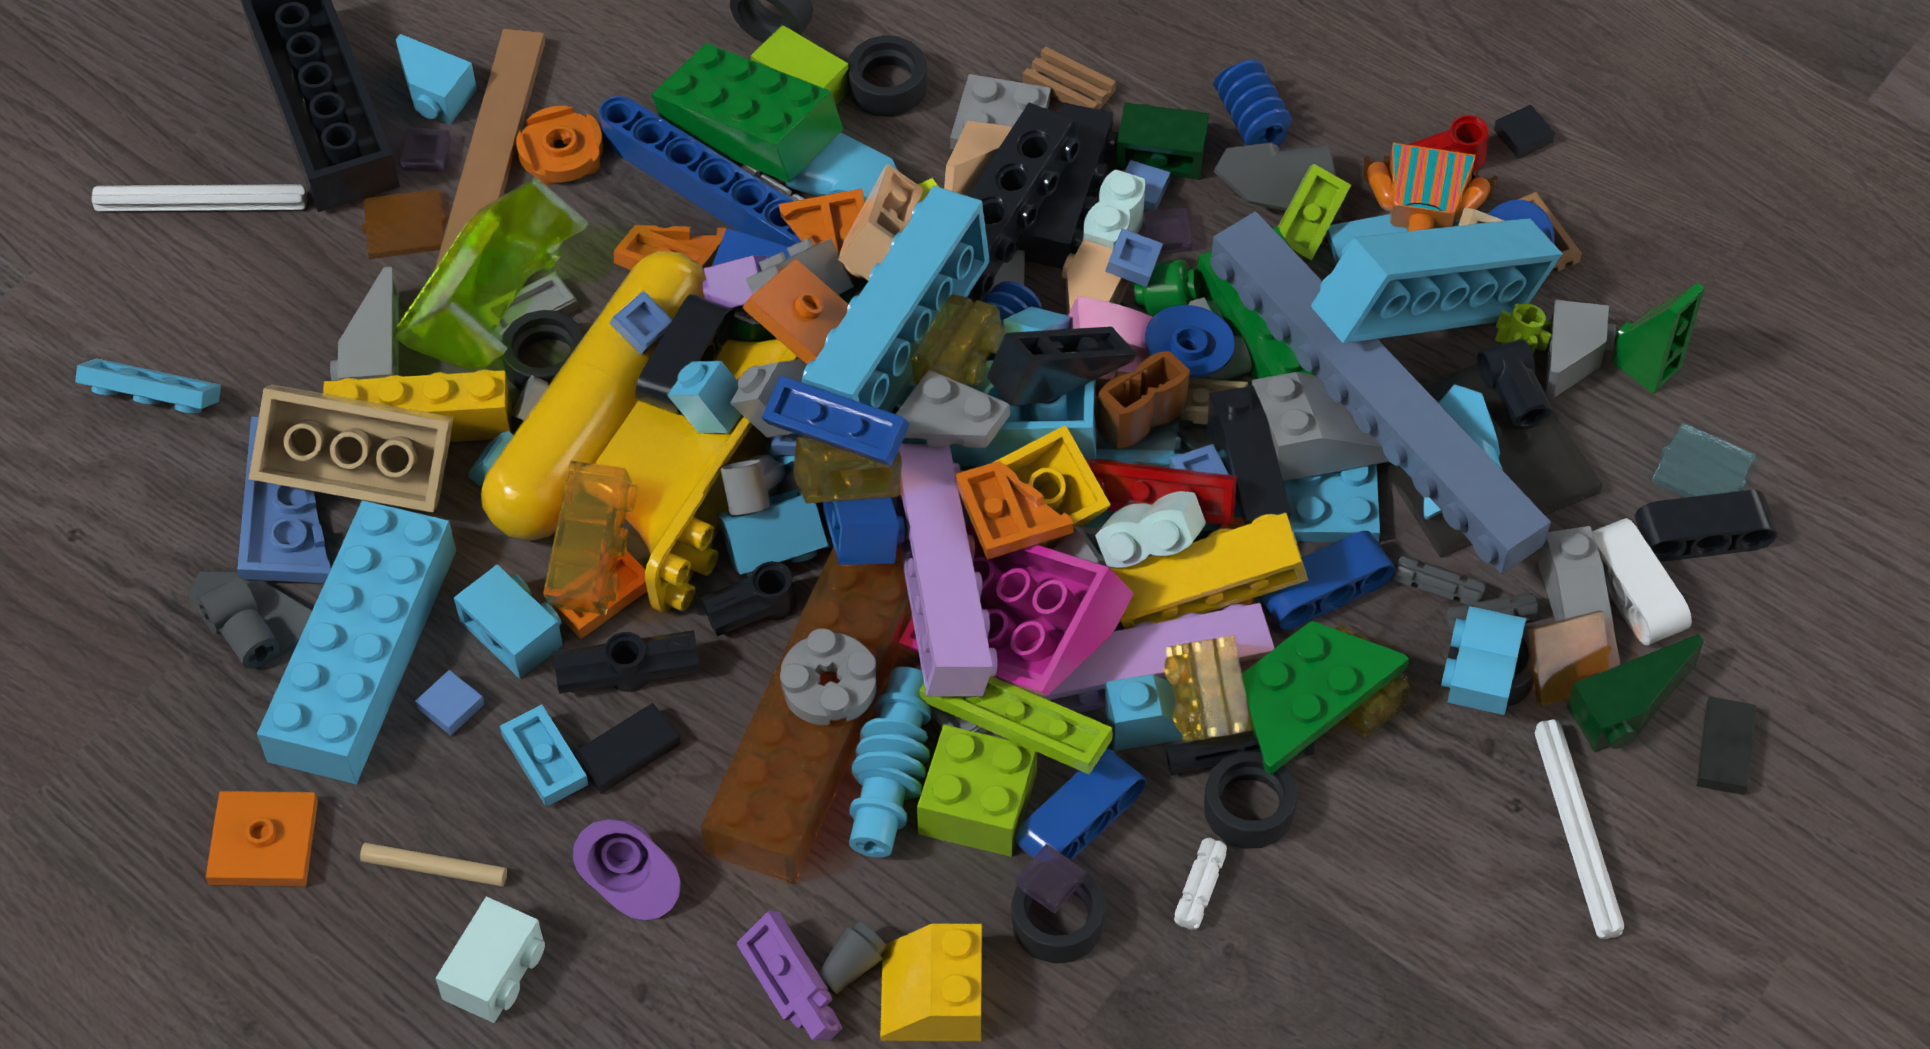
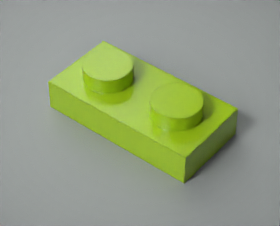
[1278,164,1351,263]

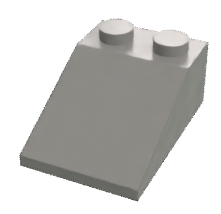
[1252,372,1389,481]

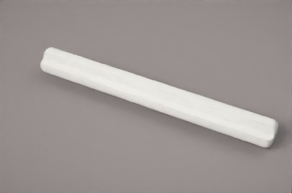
[92,184,307,211]
[1534,719,1625,939]

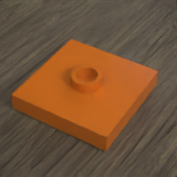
[742,258,849,364]
[205,791,318,887]

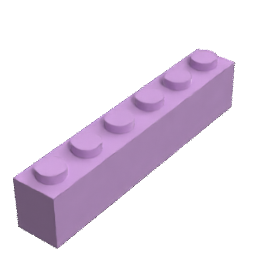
[888,443,997,696]
[1019,603,1275,713]

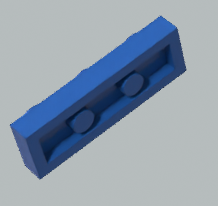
[761,375,910,467]

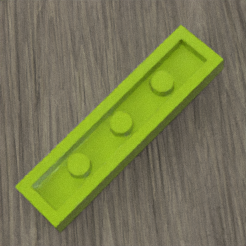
[919,677,1113,775]

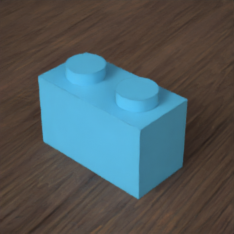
[717,486,828,577]
[454,564,563,679]

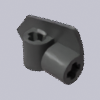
[1214,143,1342,223]
[188,571,312,669]

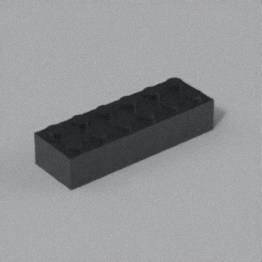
[241,0,400,212]

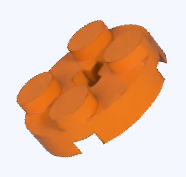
[516,106,603,186]

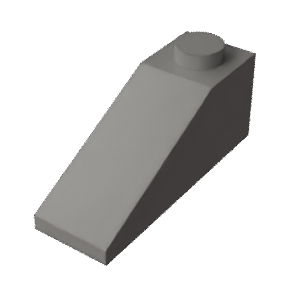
[330,267,399,381]
[1537,526,1620,680]

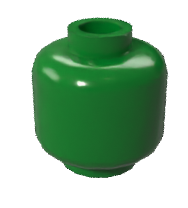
[1134,259,1201,317]

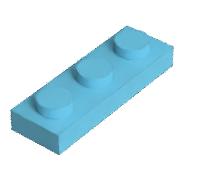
[75,358,221,413]

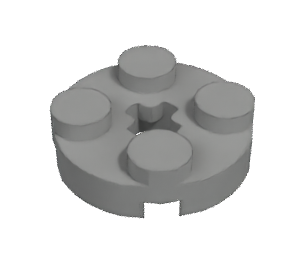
[780,629,876,725]

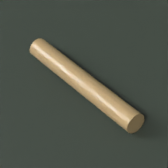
[360,843,507,887]

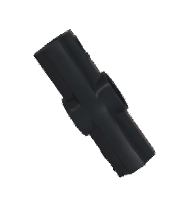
[553,630,700,694]

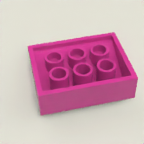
[898,523,1134,697]

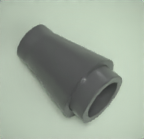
[818,920,887,996]

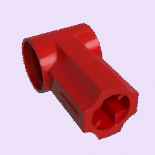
[1407,115,1489,170]

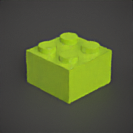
[917,724,1037,857]

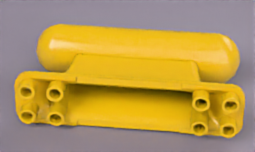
[481,251,800,613]

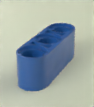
[1259,531,1396,630]
[1014,748,1146,866]

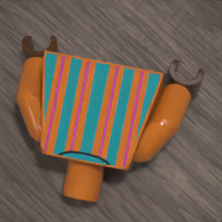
[1363,142,1498,231]

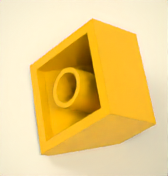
[992,425,1111,549]
[880,924,982,1042]

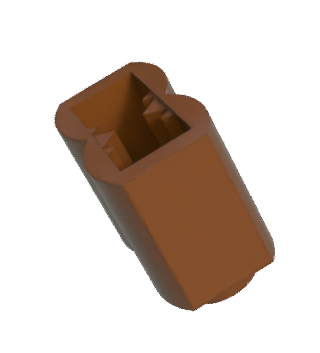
[1097,351,1190,449]

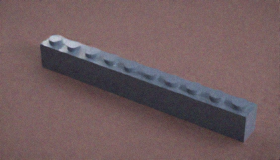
[1210,211,1551,574]

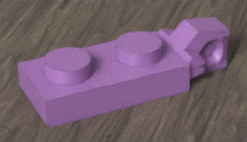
[737,910,843,1041]

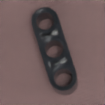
[635,294,735,415]
[1635,490,1777,562]

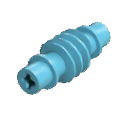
[849,667,932,858]

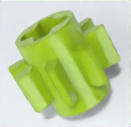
[1495,303,1552,354]

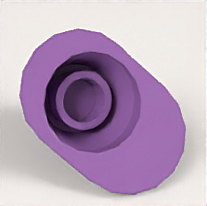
[573,819,681,921]

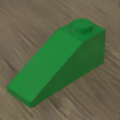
[1612,283,1705,394]

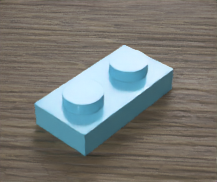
[500,704,589,807]

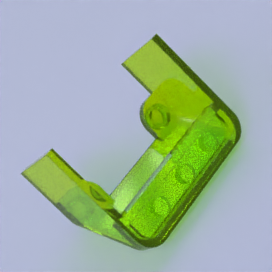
[393,177,589,371]

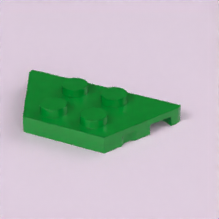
[1239,621,1409,776]

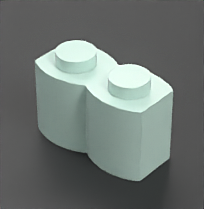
[1083,170,1145,249]
[1095,491,1206,568]

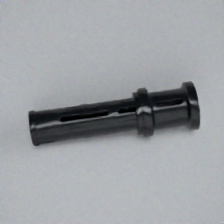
[1165,730,1314,776]

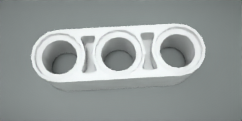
[1592,518,1692,645]

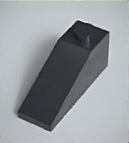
[986,326,1137,406]
[1207,386,1291,525]

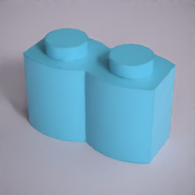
[1441,606,1526,715]

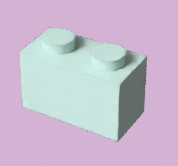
[435,896,545,1023]

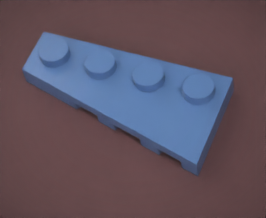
[237,416,331,583]

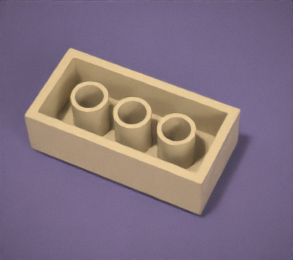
[249,384,454,512]

